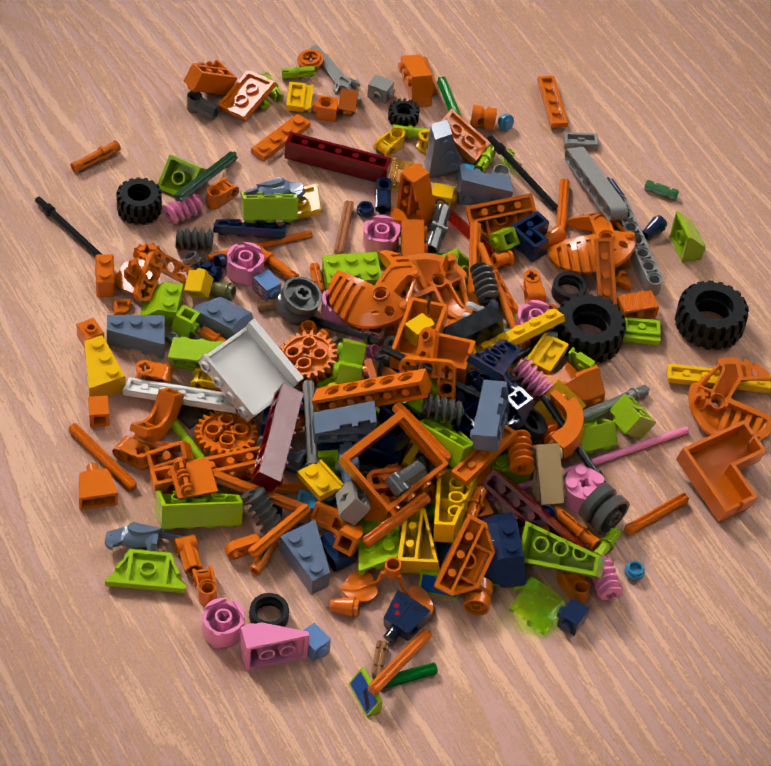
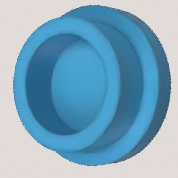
[498,114,514,131]
[624,561,645,580]

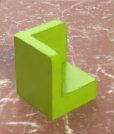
[318,450,340,478]

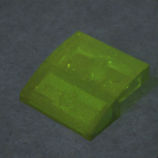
[509,576,566,635]

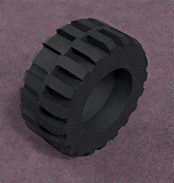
[675,280,749,350]
[553,293,626,364]

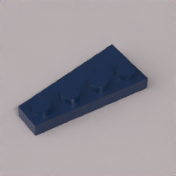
[466,339,521,381]

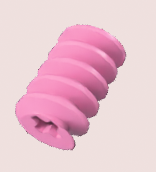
[162,192,203,225]
[511,357,553,398]
[592,555,623,601]

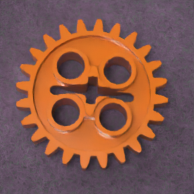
[279,331,338,384]
[194,410,259,456]

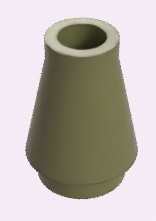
[210,282,237,300]

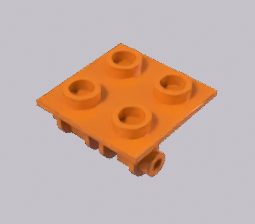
[169,457,218,500]

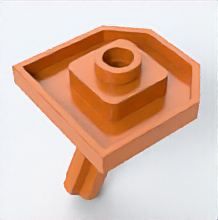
[115,258,153,295]

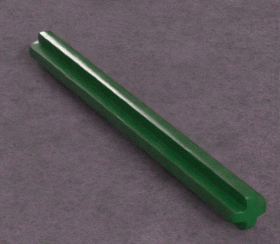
[174,151,238,202]

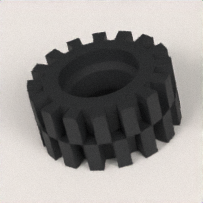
[388,98,420,127]

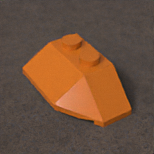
[465,193,536,240]
[433,514,495,596]

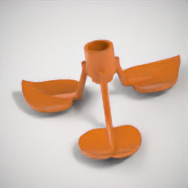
[340,535,433,614]

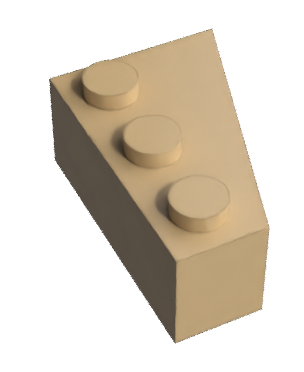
[531,443,566,505]

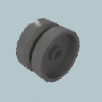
[276,276,322,325]
[579,483,630,535]

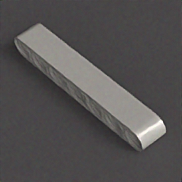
[564,147,628,221]
[615,194,663,296]

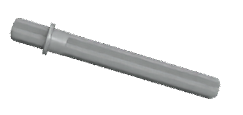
[303,380,319,467]
[583,385,650,422]

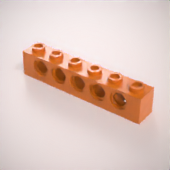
[311,368,432,412]
[150,446,260,499]

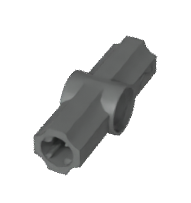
[424,203,451,253]

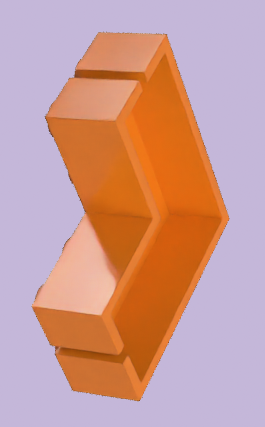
[390,297,476,384]
[676,420,766,522]

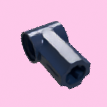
[375,177,392,214]
[320,531,354,572]

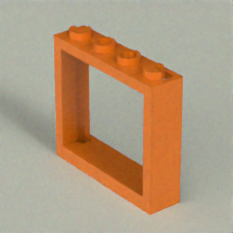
[338,409,449,517]

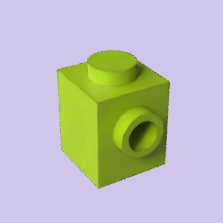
[489,227,520,252]
[171,304,200,338]

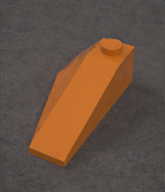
[533,365,606,410]

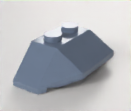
[192,297,253,340]

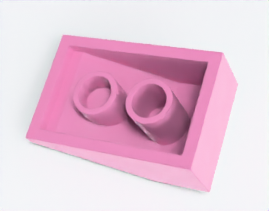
[239,623,309,671]

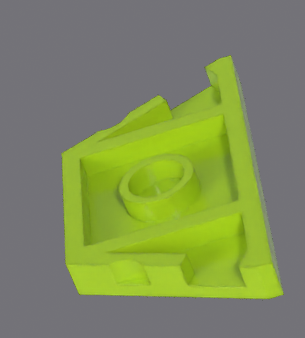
[358,518,399,576]
[105,549,186,593]

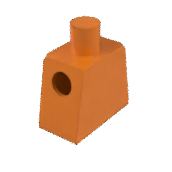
[79,462,118,510]

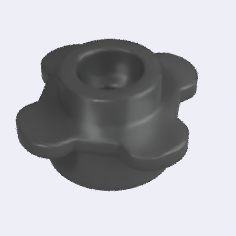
[182,251,202,268]

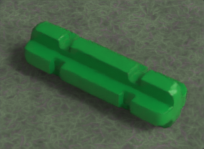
[644,180,679,200]

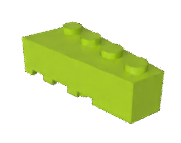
[168,337,224,371]
[155,489,243,530]
[521,521,606,579]

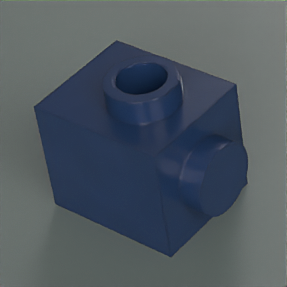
[556,598,589,636]

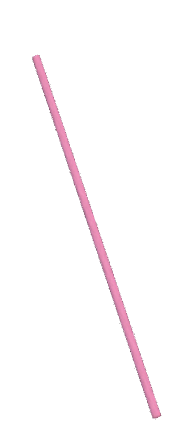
[357,426,689,547]

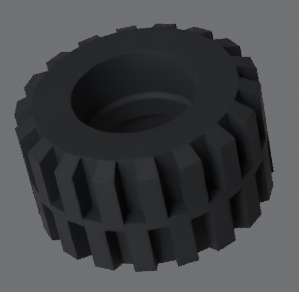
[116,177,162,225]

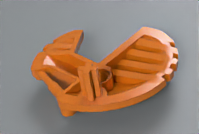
[548,213,636,275]
[328,250,421,332]
[400,253,473,327]
[688,357,771,445]

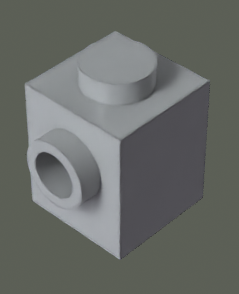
[367,74,395,104]

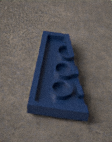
[213,219,291,239]

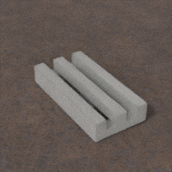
[563,132,599,150]

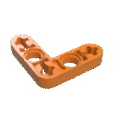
[133,251,193,302]
[399,356,457,403]

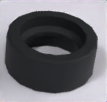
[551,272,588,304]
[518,407,547,443]
[249,593,289,627]

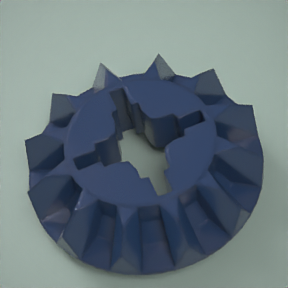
[194,260,222,282]

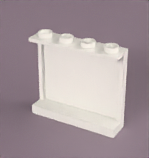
[198,318,304,422]

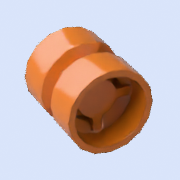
[470,104,497,130]
[463,577,494,616]

